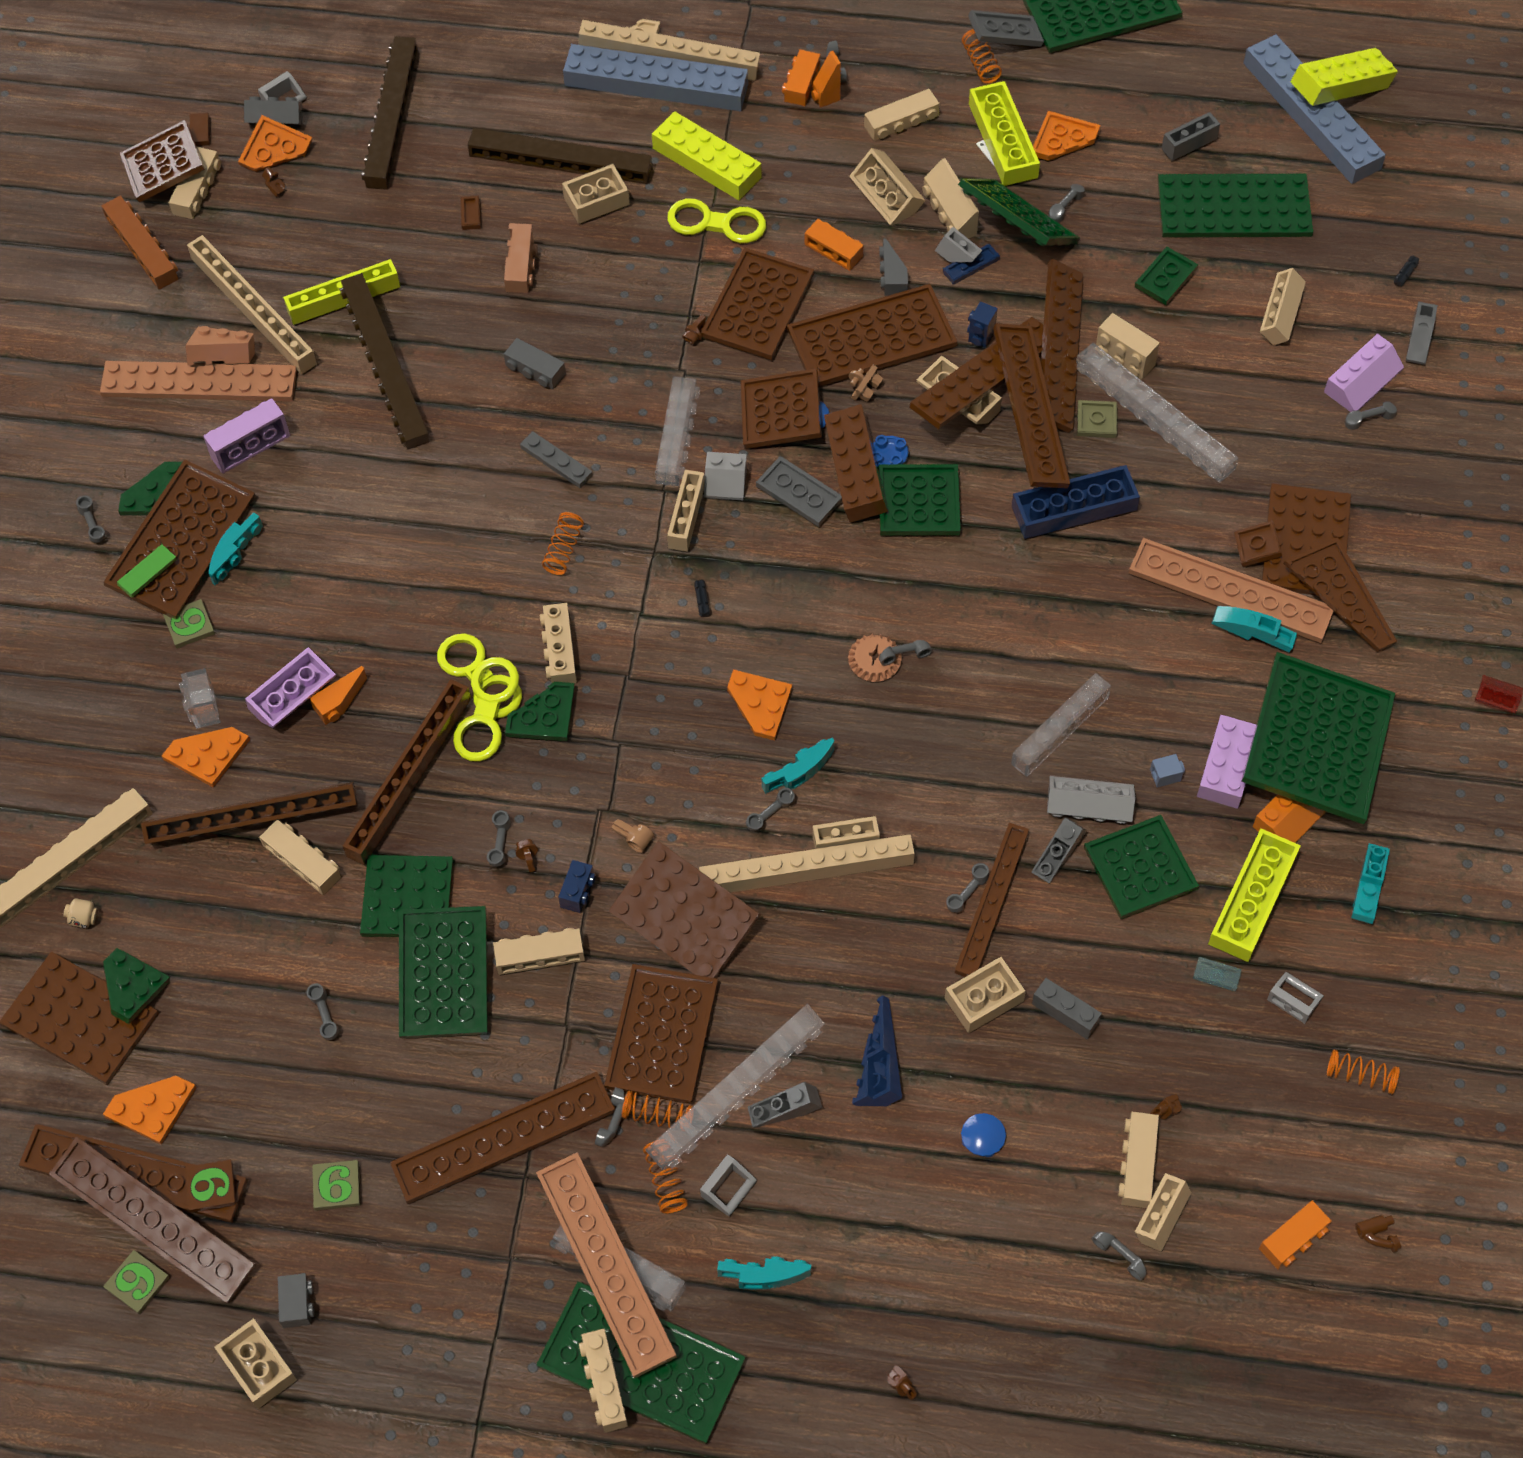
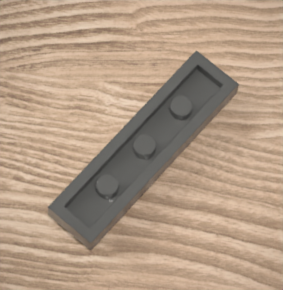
[520,431,593,488]

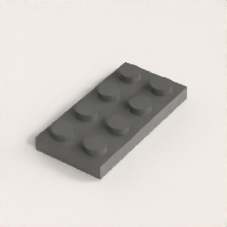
[968,10,1044,47]
[756,456,842,527]

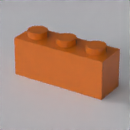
[782,50,820,106]
[805,219,864,271]
[1259,1200,1331,1270]

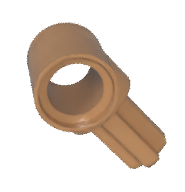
[612,819,654,853]

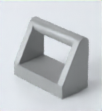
[258,71,307,102]
[1267,972,1324,1024]
[700,1154,757,1216]

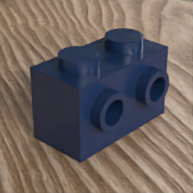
[967,301,998,348]
[558,860,596,913]

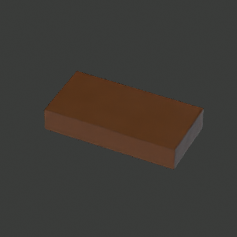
[190,113,209,146]
[460,195,481,230]

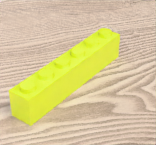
[283,259,400,325]

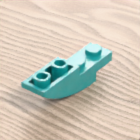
[209,512,263,586]
[1211,606,1297,653]
[761,737,834,794]
[1351,843,1390,924]
[717,1256,811,1290]

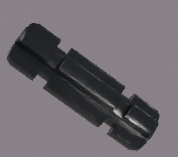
[1394,255,1419,286]
[694,579,710,617]

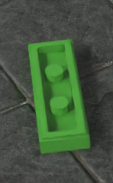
[117,544,176,598]

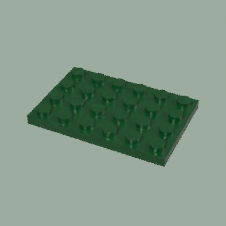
[958,178,1080,246]
[399,906,488,1039]

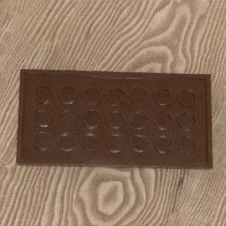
[787,284,957,386]
[103,459,255,619]

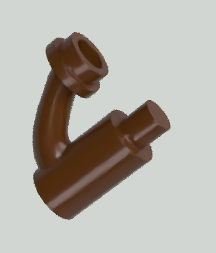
[1355,1215,1401,1253]

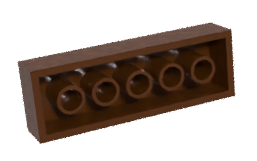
[824,404,888,523]

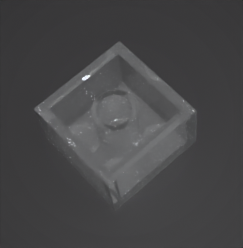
[179,668,221,729]

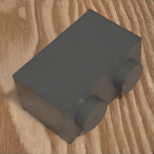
[278,1273,314,1328]

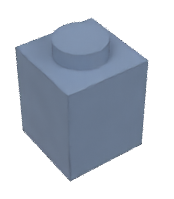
[1150,754,1185,788]

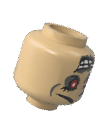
[63,898,97,929]

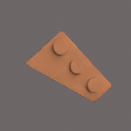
[504,223,538,293]
[186,326,255,365]

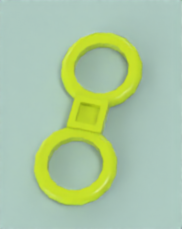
[668,199,766,243]
[437,634,522,718]
[453,657,519,761]

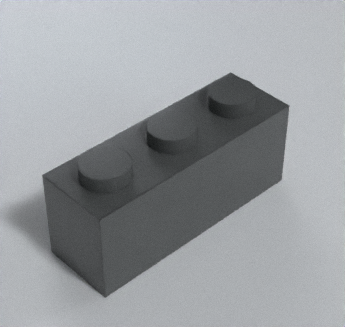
[244,97,302,124]
[1162,112,1220,161]
[504,338,566,390]
[1032,978,1102,1040]

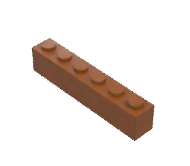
[101,195,179,290]

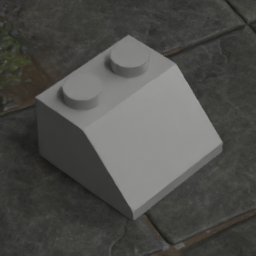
[704,452,747,500]

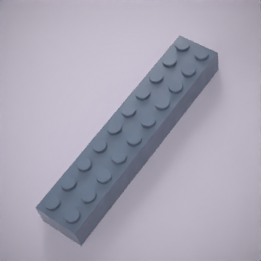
[1243,35,1386,184]
[563,44,748,111]

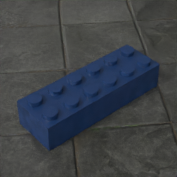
[1011,465,1140,539]

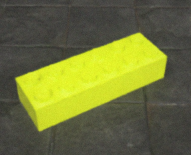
[1290,48,1398,106]
[969,81,1040,186]
[652,111,762,200]
[1208,829,1301,962]

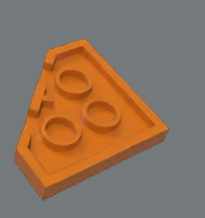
[1033,111,1100,160]
[238,115,312,172]
[727,669,792,741]
[162,727,250,788]
[103,1076,197,1145]

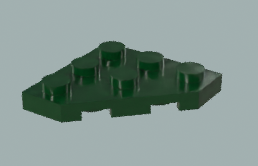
[118,462,182,516]
[505,681,575,741]
[103,948,170,1024]

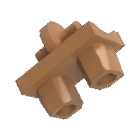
[849,365,883,402]

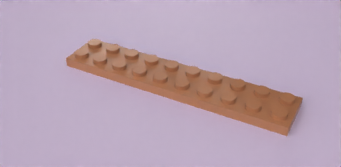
[100,361,297,401]
[1129,538,1334,643]
[536,1152,677,1378]

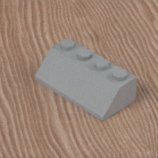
[1047,776,1135,823]

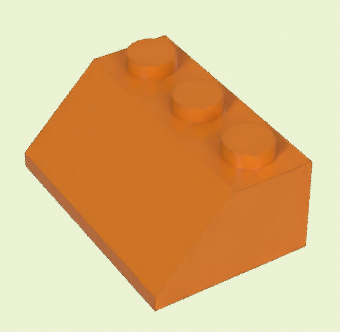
[1253,794,1326,843]

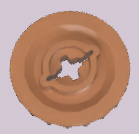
[848,633,902,682]

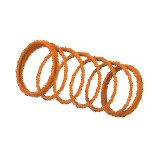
[962,29,1002,83]
[542,512,584,575]
[1327,1049,1400,1095]
[622,1090,694,1133]
[643,1139,688,1214]

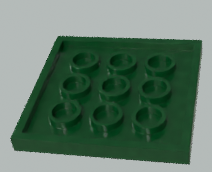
[879,464,960,536]
[1083,815,1199,920]
[360,855,454,937]

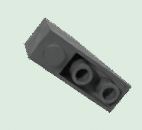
[879,239,908,296]
[1406,301,1438,365]
[1032,818,1087,884]
[747,1082,822,1128]

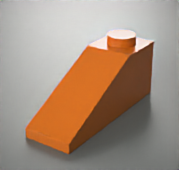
[811,51,841,108]
[310,666,367,725]

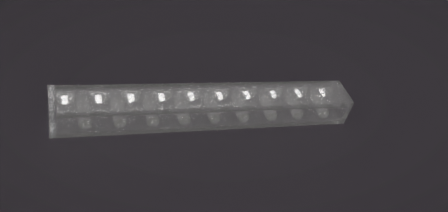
[1076,343,1238,482]
[645,1004,825,1170]

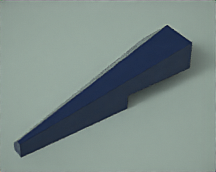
[852,995,902,1106]

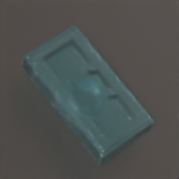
[1193,957,1242,991]

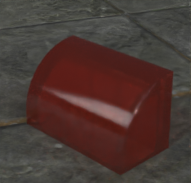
[1475,675,1523,713]

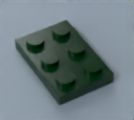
[1134,246,1198,305]

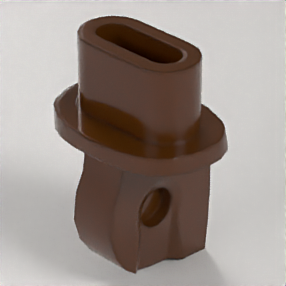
[262,167,285,197]
[682,315,706,344]
[515,839,538,872]
[1151,1094,1182,1119]
[887,1365,917,1400]

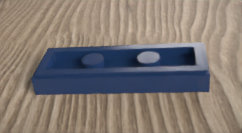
[943,244,1000,285]

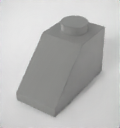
[935,227,982,262]

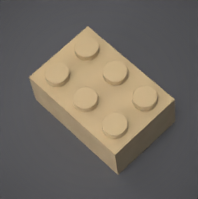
[562,164,630,224]
[1095,313,1160,380]
[945,957,1026,1033]
[214,1318,297,1409]

